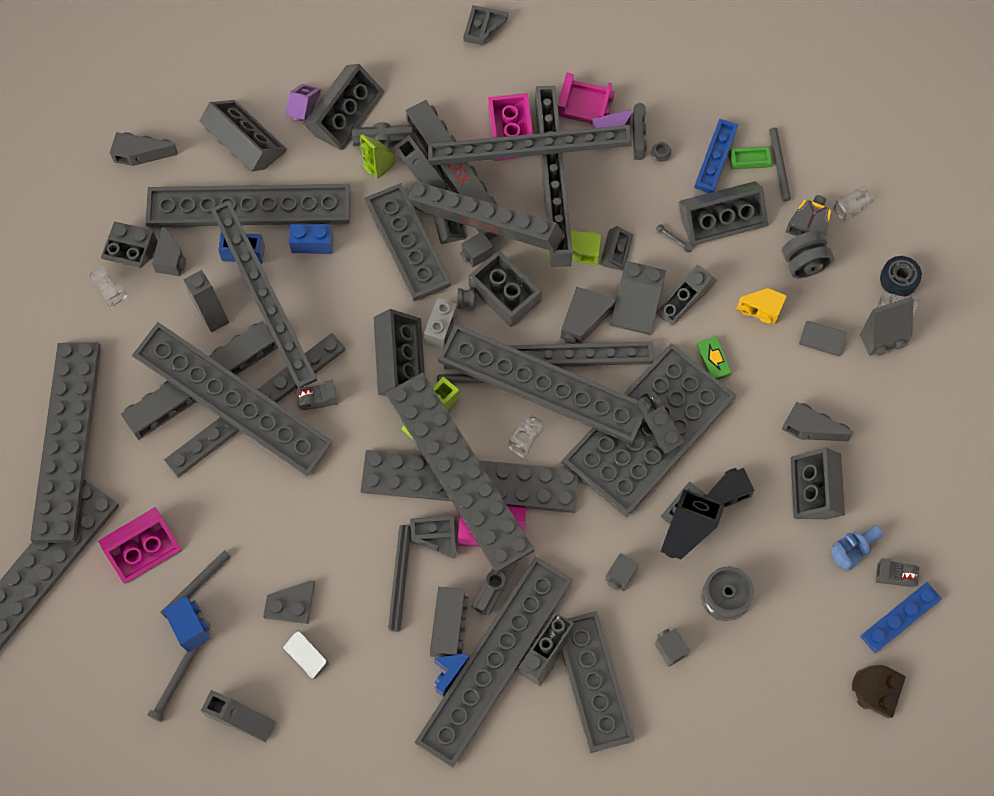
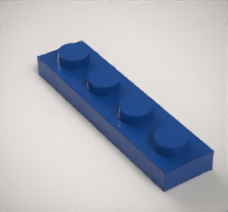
[694,119,738,193]
[860,582,942,653]

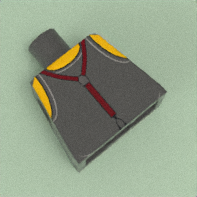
[786,195,831,237]

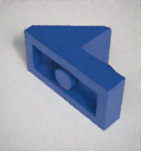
[434,654,469,696]

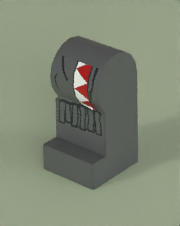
[296,379,338,410]
[875,558,919,587]

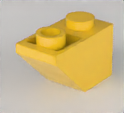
[736,288,787,325]

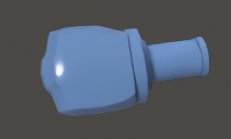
[831,525,883,571]

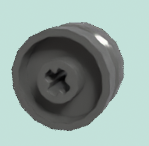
[781,231,835,279]
[701,566,754,621]

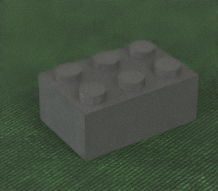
[469,250,542,327]

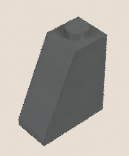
[183,270,229,332]
[560,287,616,344]

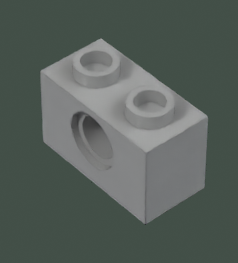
[424,298,457,349]

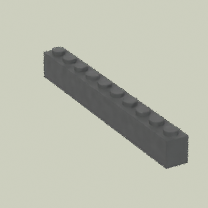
[535,86,573,267]

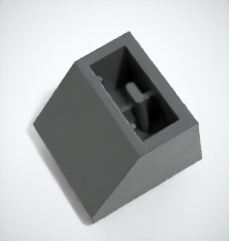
[101,221,158,268]

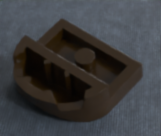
[852,665,906,718]

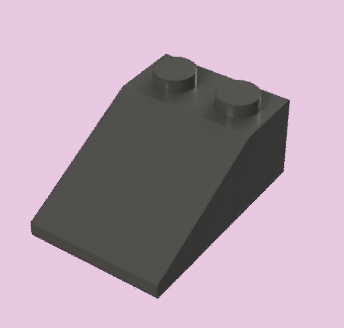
[610,261,666,335]
[860,297,914,356]

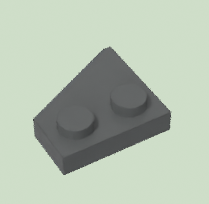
[463,5,509,45]
[410,515,457,558]
[263,581,315,624]

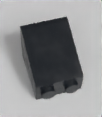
[660,489,725,559]

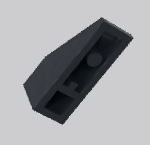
[705,468,755,508]

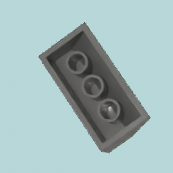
[303,64,384,150]
[199,100,287,171]
[679,181,768,245]
[374,309,425,396]

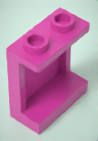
[558,72,615,124]

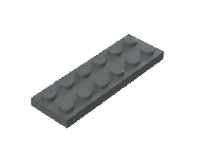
[364,183,451,301]
[561,611,634,754]

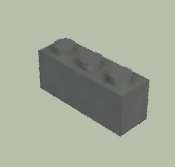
[430,586,469,657]

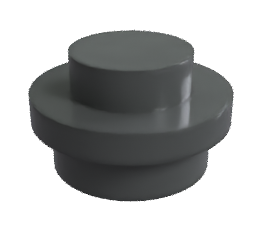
[651,142,672,162]

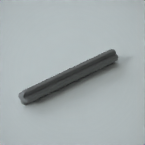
[388,525,411,632]

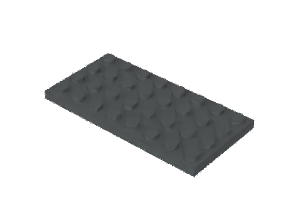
[562,343,736,518]

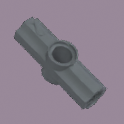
[352,122,412,148]
[472,562,517,616]

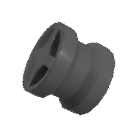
[458,288,474,309]

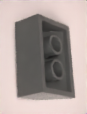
[791,448,845,520]

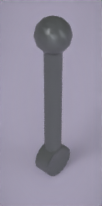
[656,224,693,252]

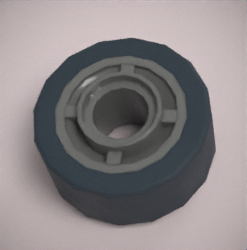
[880,256,922,297]

